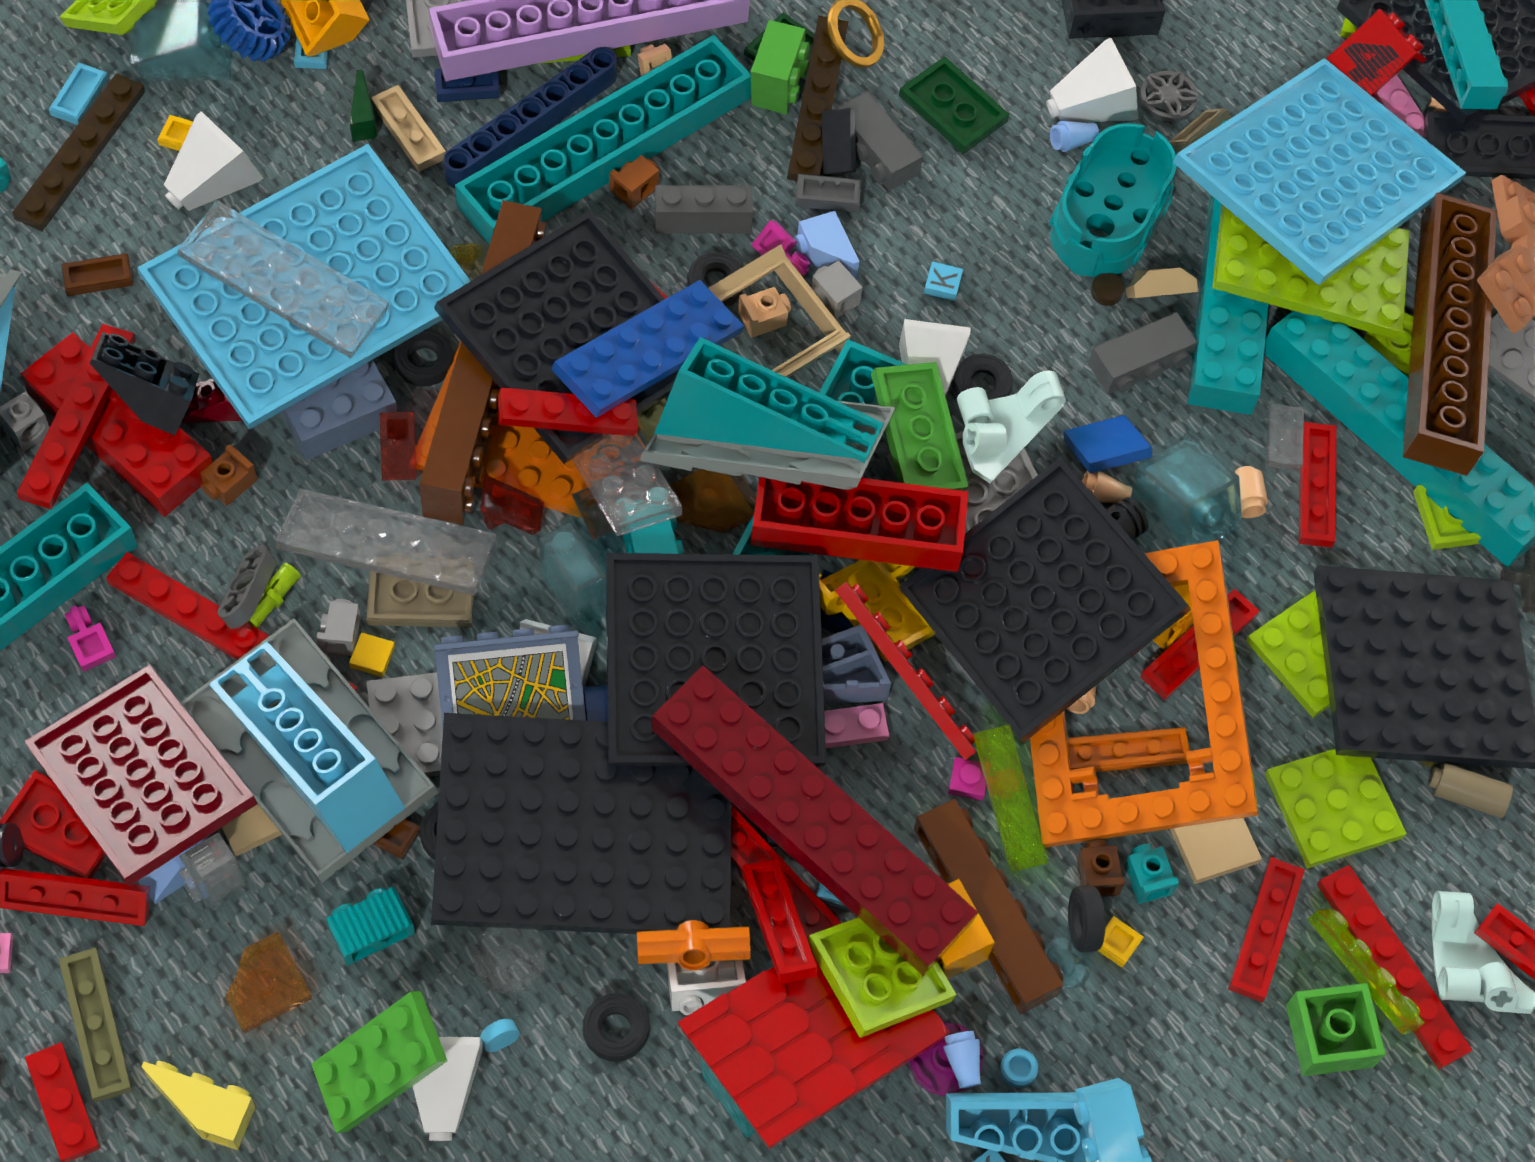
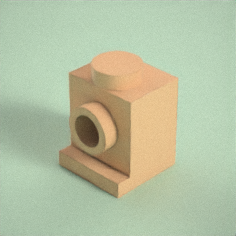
[738,287,791,338]

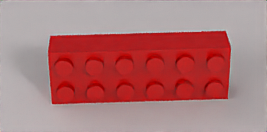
[20,332,213,518]
[750,477,968,572]

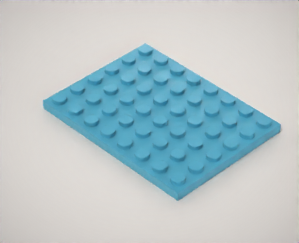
[1173,58,1466,285]
[137,144,470,430]

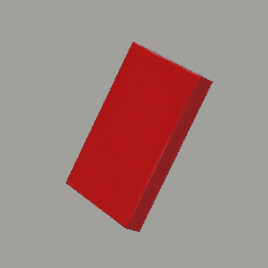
[0,770,106,879]

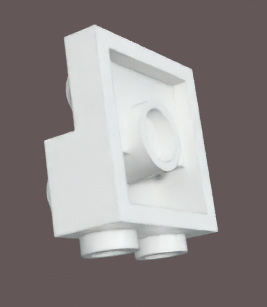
[667,960,746,1015]

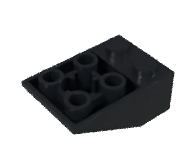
[90,332,200,435]

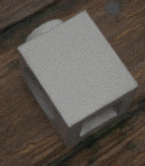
[0,391,50,452]

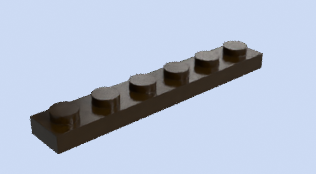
[787,15,849,181]
[12,73,145,232]

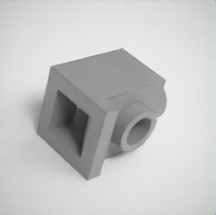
[317,599,361,656]

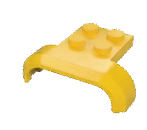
[819,560,935,662]

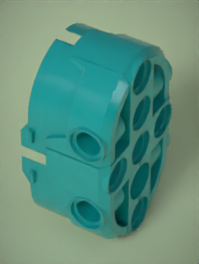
[1049,123,1177,277]

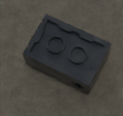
[1061,0,1165,39]

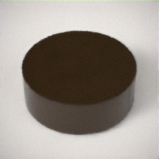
[1091,273,1124,306]

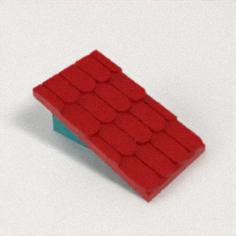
[677,956,951,1150]

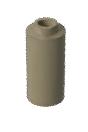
[1428,762,1513,819]

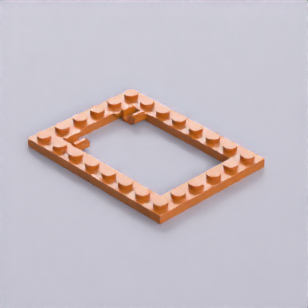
[1030,540,1259,847]

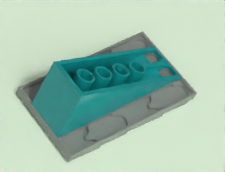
[640,337,895,490]

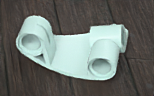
[957,371,1066,483]
[1432,891,1535,1014]

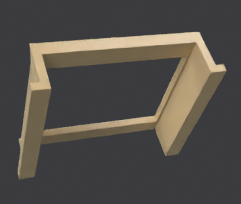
[708,244,851,378]

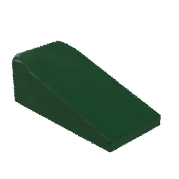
[350,69,377,142]

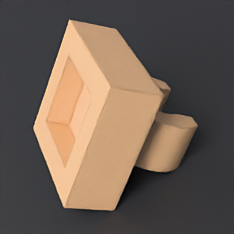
[637,44,672,76]

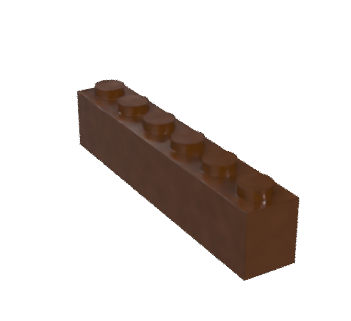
[914,799,1064,1015]

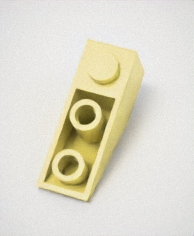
[141,1061,256,1150]

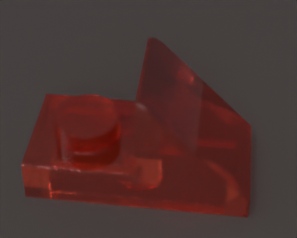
[379,411,417,481]
[480,476,544,535]

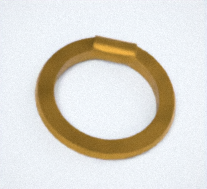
[827,0,884,68]

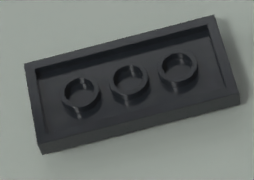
[1424,111,1535,179]

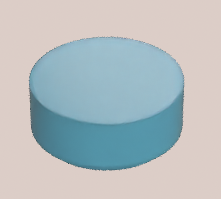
[480,1019,520,1052]
[1000,1048,1038,1088]

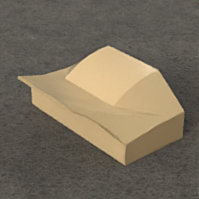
[1126,268,1198,298]

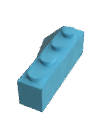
[1074,1078,1152,1162]
[946,1092,1088,1162]

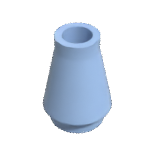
[1050,121,1099,152]
[943,1031,981,1089]

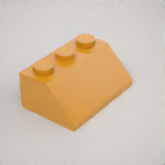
[280,0,370,57]

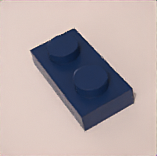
[434,69,500,102]

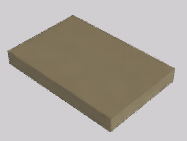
[366,558,476,628]

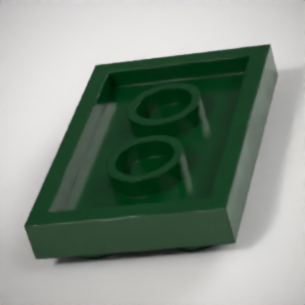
[899,56,1009,154]

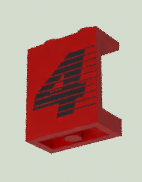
[1326,9,1427,103]

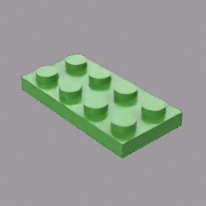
[871,362,969,491]
[311,991,448,1133]

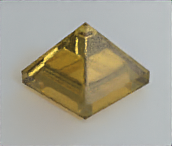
[449,242,482,270]

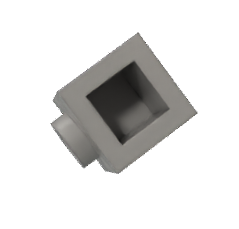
[811,260,863,319]

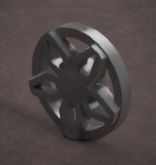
[1139,71,1198,122]

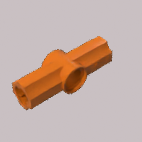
[637,920,750,971]

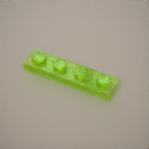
[973,724,1048,873]
[1307,909,1425,1035]

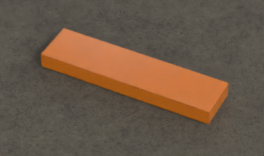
[1068,727,1190,772]

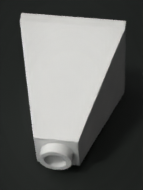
[1046,38,1138,122]
[164,112,263,211]
[899,319,971,397]
[413,1037,483,1141]

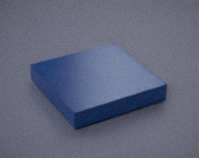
[1063,415,1152,473]

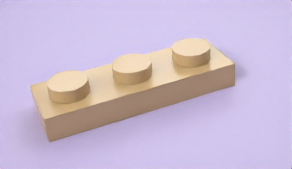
[371,85,446,172]

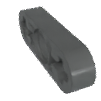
[218,546,277,629]

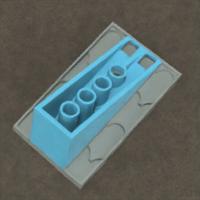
[180,618,439,883]

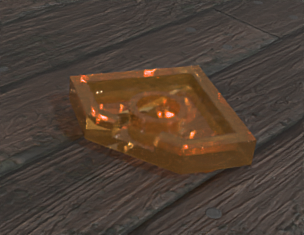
[661,469,754,533]
[226,931,312,1034]

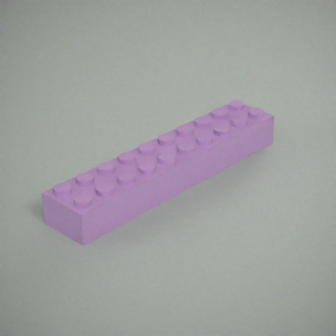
[429,0,750,81]

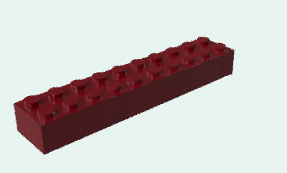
[652,666,978,976]

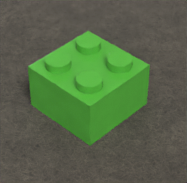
[751,20,809,115]
[1286,983,1386,1077]

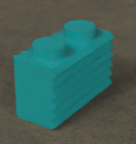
[326,887,415,966]

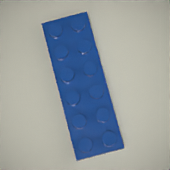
[551,280,744,418]

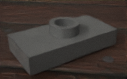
[795,174,861,212]

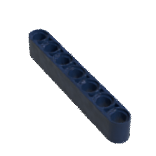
[443,47,617,188]

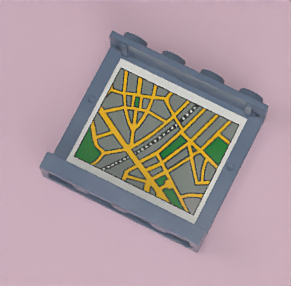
[434,625,586,728]

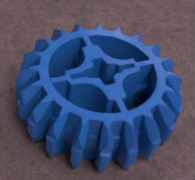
[207,0,292,62]

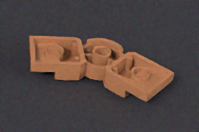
[1477,175,1535,334]

